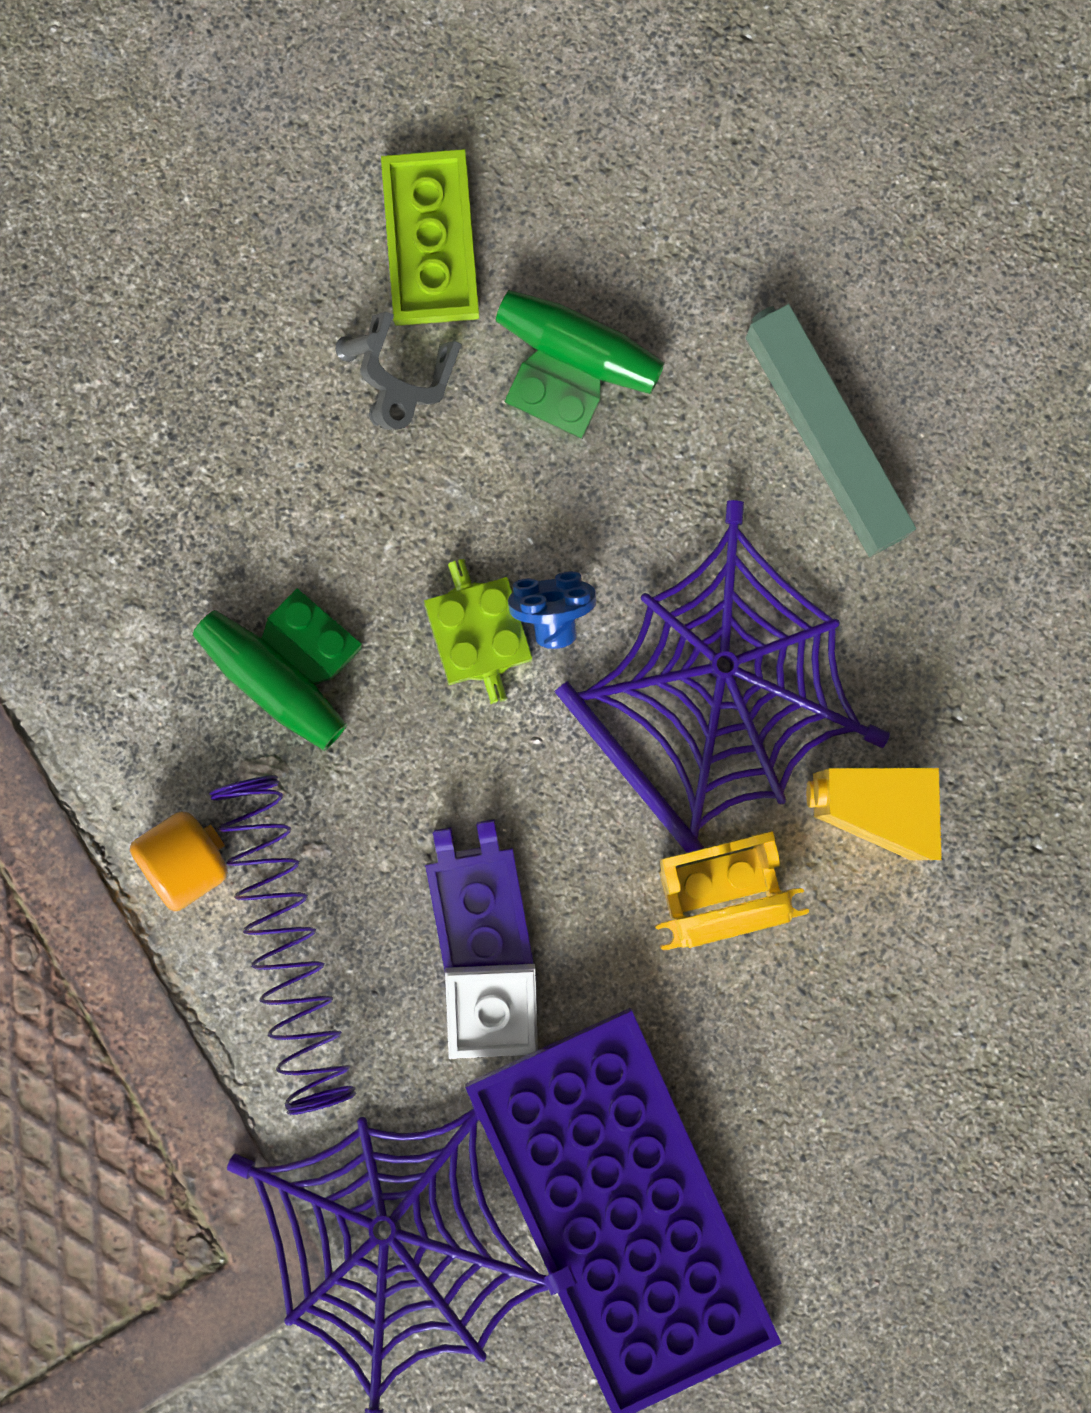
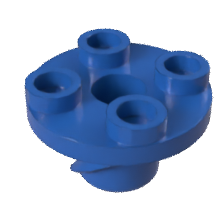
[508,571,596,649]

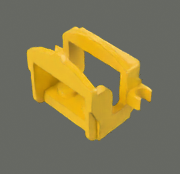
[655,831,809,950]

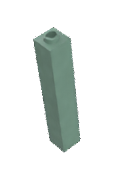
[745,304,917,558]

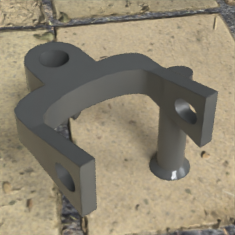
[335,311,462,430]

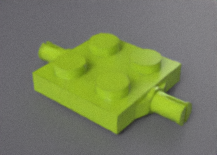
[424,559,532,704]

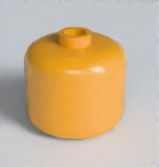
[130,811,228,911]

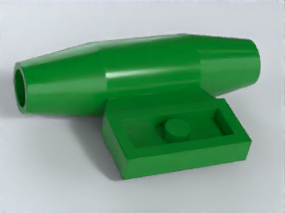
[496,290,665,440]
[192,588,362,751]

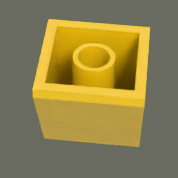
[806,768,942,860]

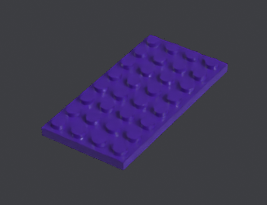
[465,1008,782,1413]

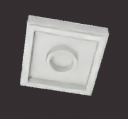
[445,964,538,1059]

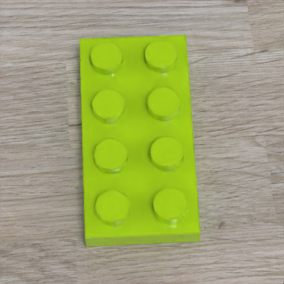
[381,149,479,326]

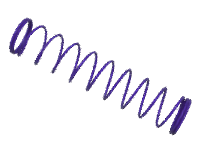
[209,775,357,1115]

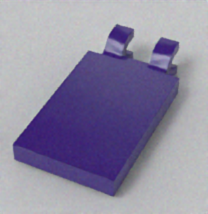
[425,819,537,980]

